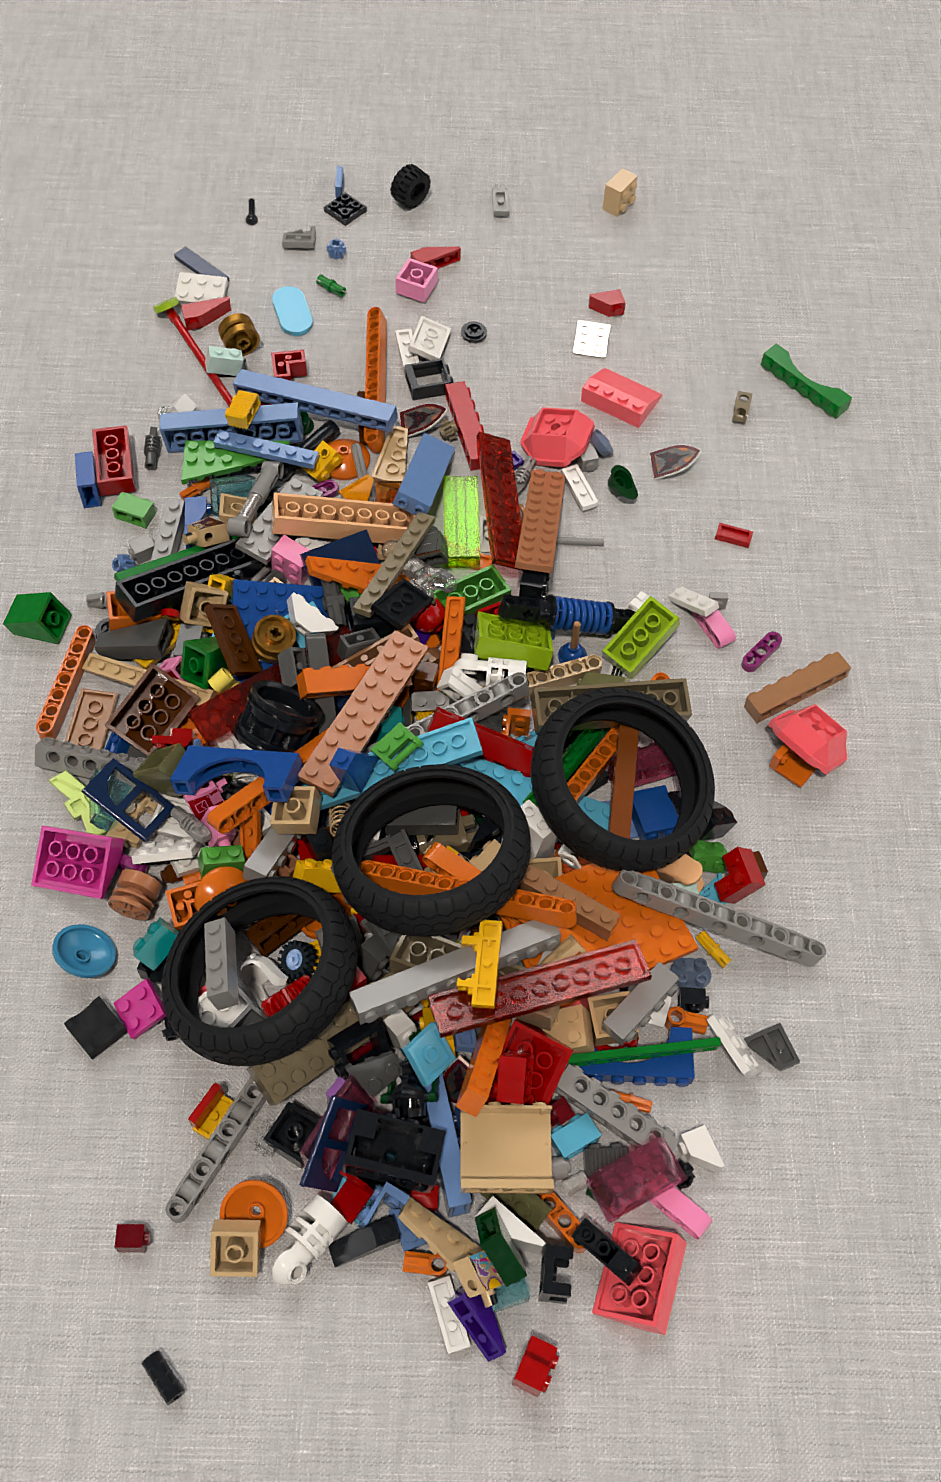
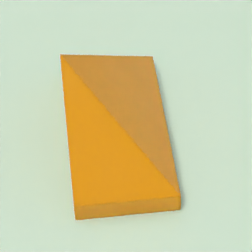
[338,474,374,501]

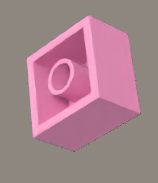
[395,258,438,303]
[271,535,309,585]

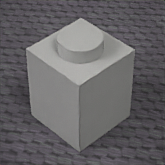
[576,443,599,472]
[128,533,155,565]

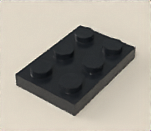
[370,578,433,631]

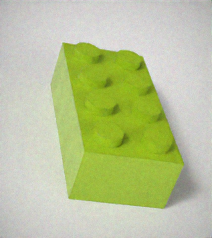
[602,596,680,679]

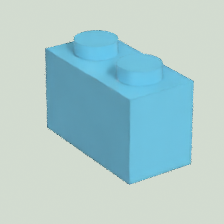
[551,1113,602,1160]

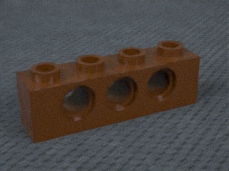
[244,914,314,956]

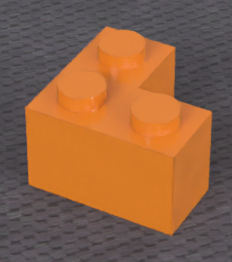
[165,881,200,932]

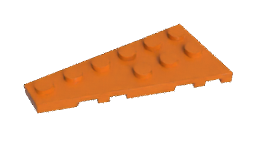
[305,556,410,594]

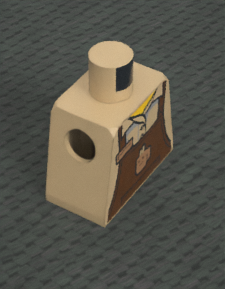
[182,517,230,547]

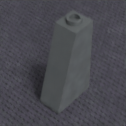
[94,618,173,659]
[382,805,461,836]

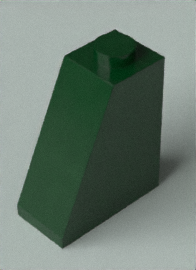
[475,1207,527,1287]

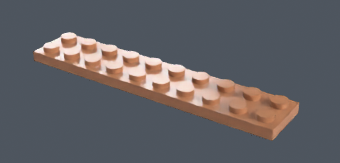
[515,469,565,573]
[298,630,429,797]

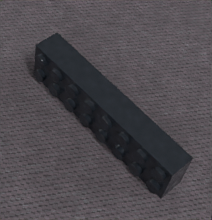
[115,537,262,623]

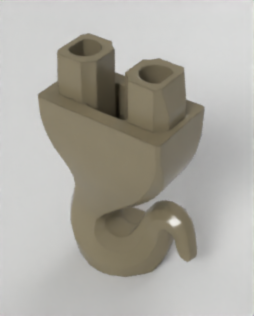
[416,813,477,855]

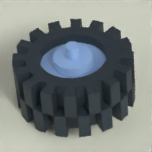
[277,940,318,979]

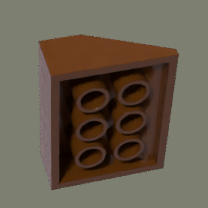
[105,663,200,757]

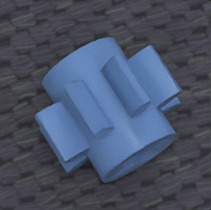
[327,239,346,259]
[112,554,135,572]

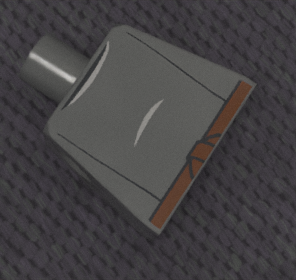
[410,526,449,569]

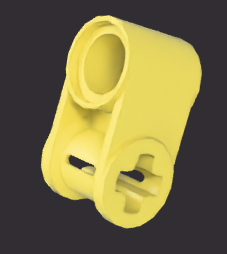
[208,667,242,695]

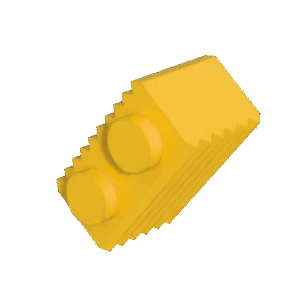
[225,390,261,430]

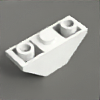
[287,592,339,637]

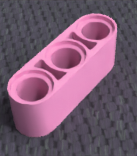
[692,609,736,648]
[647,1178,712,1240]

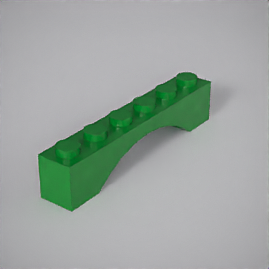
[761,343,852,419]

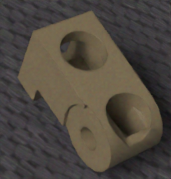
[732,391,753,424]

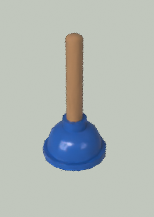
[558,621,587,663]

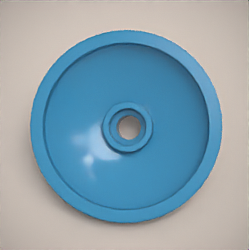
[52,924,116,978]

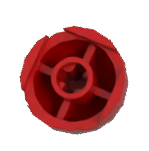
[410,597,445,633]

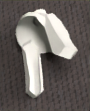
[240,953,288,1013]

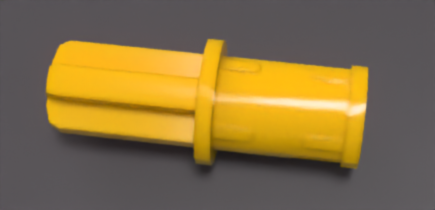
[696,931,732,969]

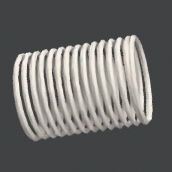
[563,1171,589,1196]

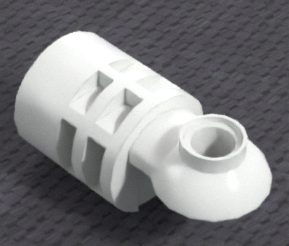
[453,653,527,687]
[272,1194,348,1285]

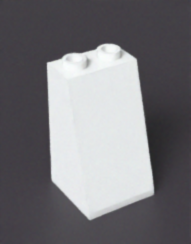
[501,799,556,859]

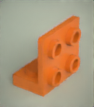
[501,707,531,736]
[769,743,817,788]

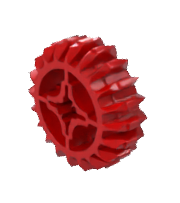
[261,975,311,1017]

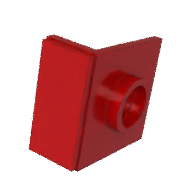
[330,1171,374,1224]

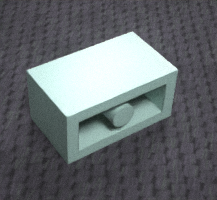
[205,346,243,376]

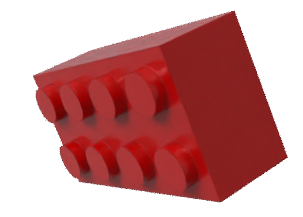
[92,425,136,496]

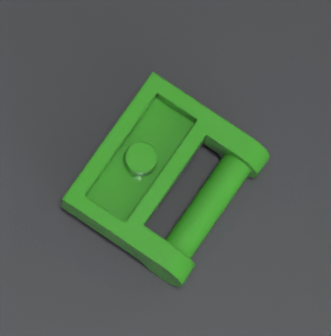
[371,722,424,772]

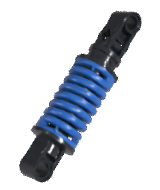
[497,594,636,636]

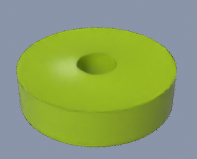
[153,297,179,313]

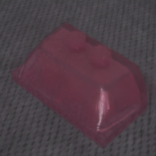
[586,1137,688,1224]

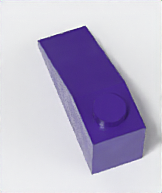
[447,1286,506,1362]

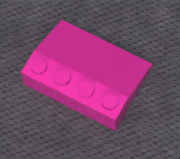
[31,826,124,899]

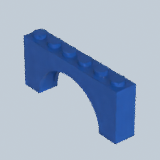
[170,746,303,803]
[576,1027,695,1087]

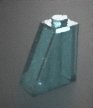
[209,474,256,517]
[89,768,132,832]

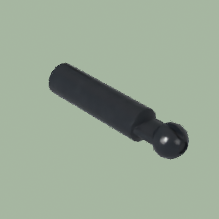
[278,420,340,481]

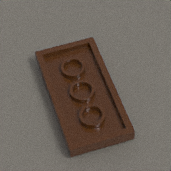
[204,604,263,676]

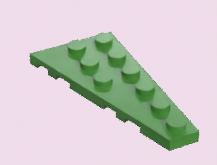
[181,441,290,485]

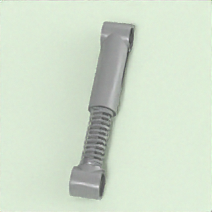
[227,461,284,537]

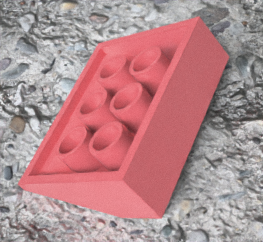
[581,368,662,428]
[592,1222,687,1335]

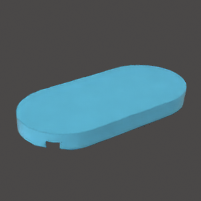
[272,286,313,336]

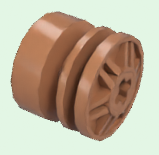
[108,869,162,921]

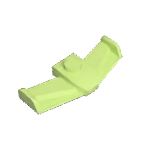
[49,771,107,835]

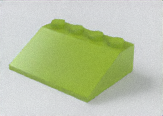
[474,611,554,671]

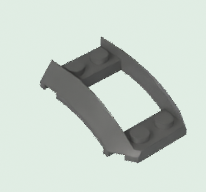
[403,691,455,727]
[330,829,423,905]

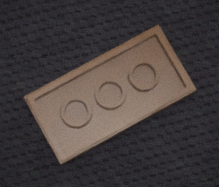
[65,688,119,759]

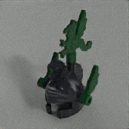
[380,1029,440,1120]

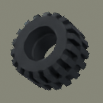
[390,164,431,209]

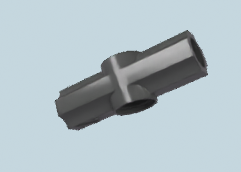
[321,579,347,630]

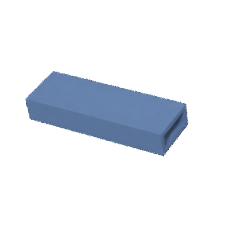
[392,432,455,515]
[420,1073,472,1218]

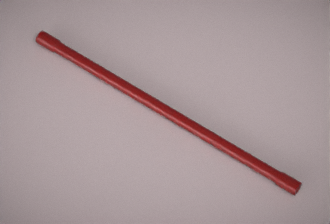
[166,307,232,407]

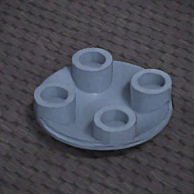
[670,957,711,988]

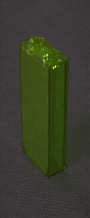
[443,476,480,568]

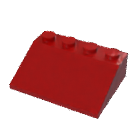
[485,1019,574,1105]

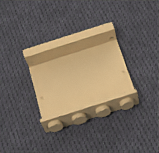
[460,1102,554,1194]

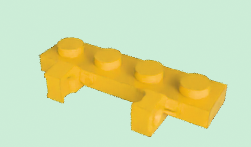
[457,920,503,1009]

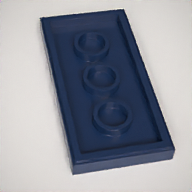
[299,529,380,586]

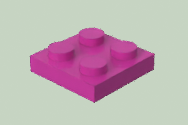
[113,979,166,1039]

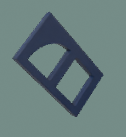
[81,758,176,842]
[299,1095,368,1192]

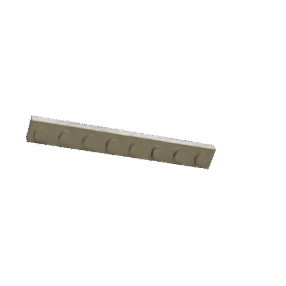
[353,512,435,618]

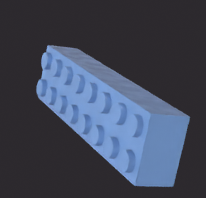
[159,402,303,453]

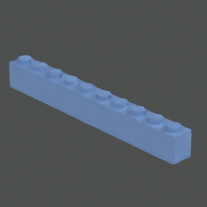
[233,369,398,432]

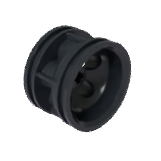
[233,680,323,753]

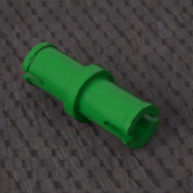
[316,274,346,297]

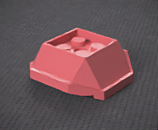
[520,407,595,467]
[768,704,847,775]

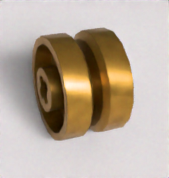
[218,313,260,356]
[251,615,296,664]

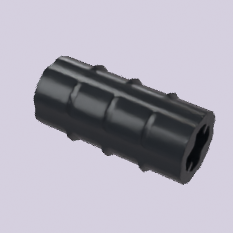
[141,1350,185,1405]

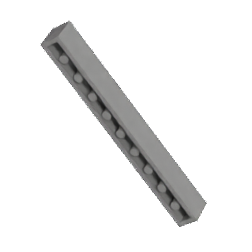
[349,920,561,1025]

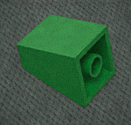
[3,592,72,644]
[180,636,228,689]

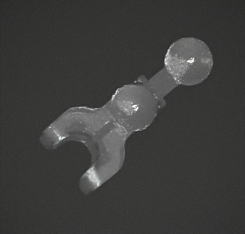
[382,539,457,601]

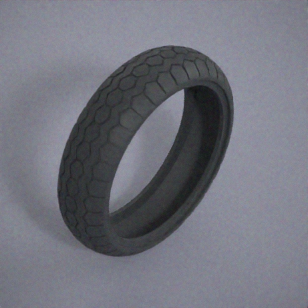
[531,688,715,872]
[332,764,531,937]
[161,876,358,1066]

